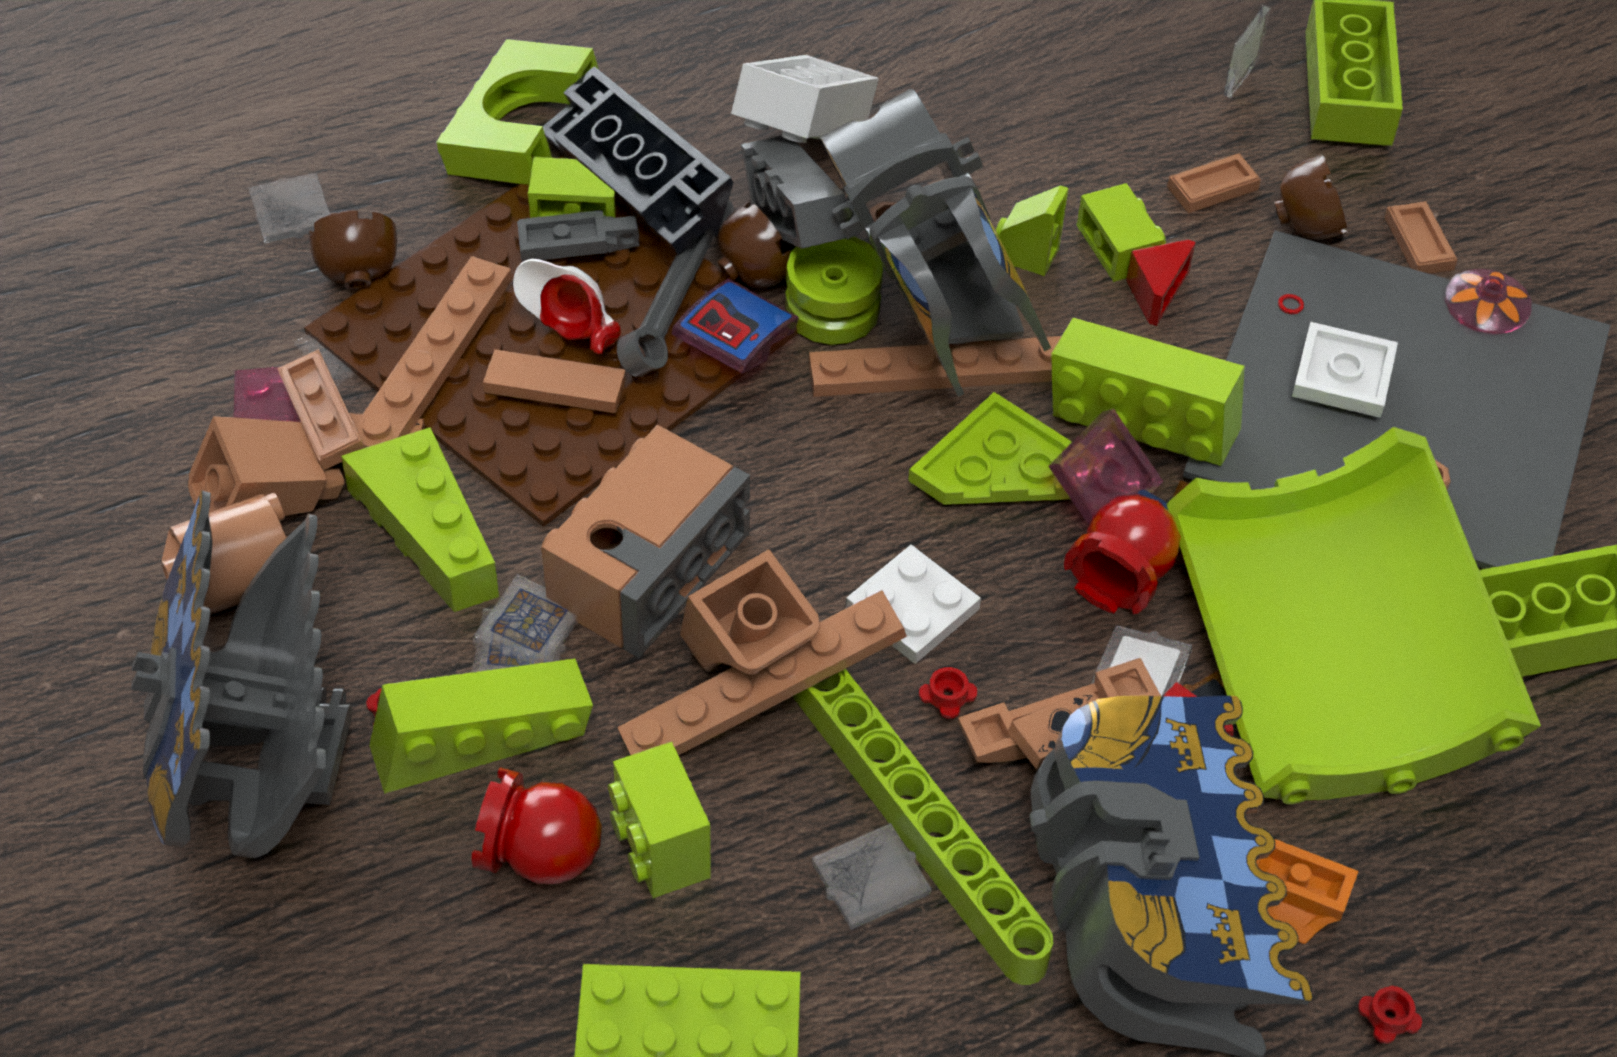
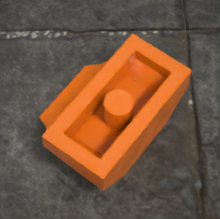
[1256,839,1358,944]

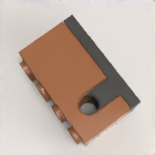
[541,425,750,658]

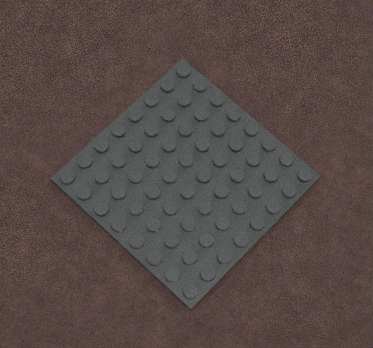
[1183,230,1610,569]

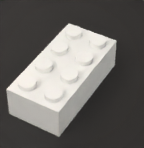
[731,55,879,143]

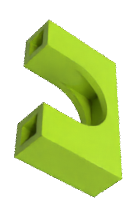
[436,39,599,185]

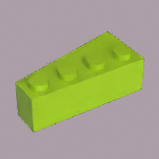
[341,427,499,612]
[369,659,593,794]

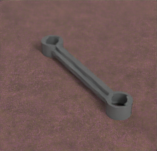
[617,200,734,377]

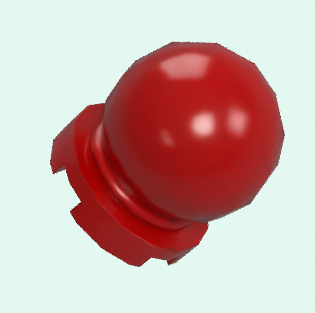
[1063,494,1181,614]
[471,768,602,884]

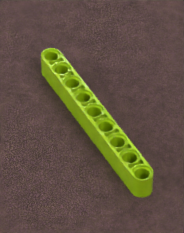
[792,669,1053,985]

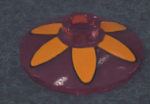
[1445,268,1532,335]

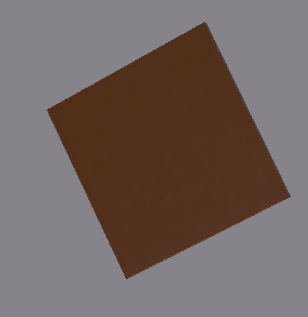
[304,155,799,527]

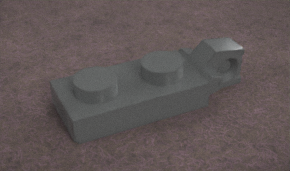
[517,210,639,262]

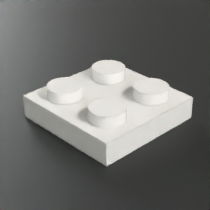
[1292,322,1398,418]
[846,545,981,664]

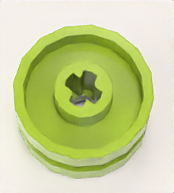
[785,236,883,345]

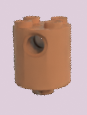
[161,493,288,615]

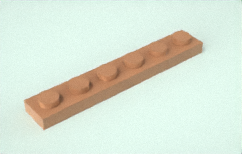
[355,256,512,448]
[809,336,1062,397]
[618,590,907,756]

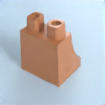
[188,416,344,516]
[680,549,820,674]

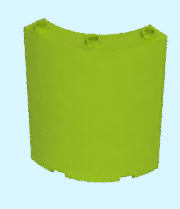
[1166,427,1541,804]

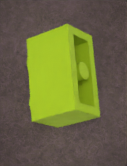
[1077,183,1166,282]

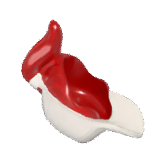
[513,259,621,354]

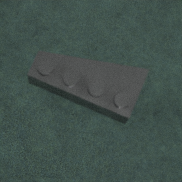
[741,135,852,248]

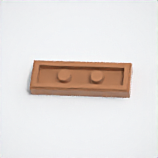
[277,349,365,470]
[483,349,626,413]

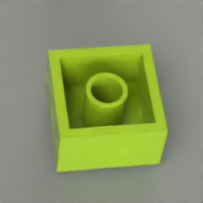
[608,742,711,898]

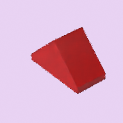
[1126,239,1196,327]

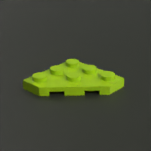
[908,392,1102,505]

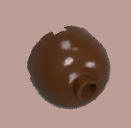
[1274,154,1348,242]
[717,202,791,289]
[309,211,397,290]

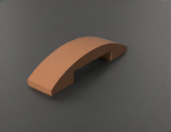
[958,658,1161,763]

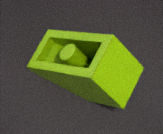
[528,157,616,218]
[996,185,1068,276]

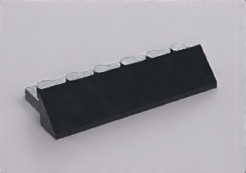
[543,67,734,254]

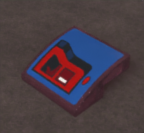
[671,279,799,374]

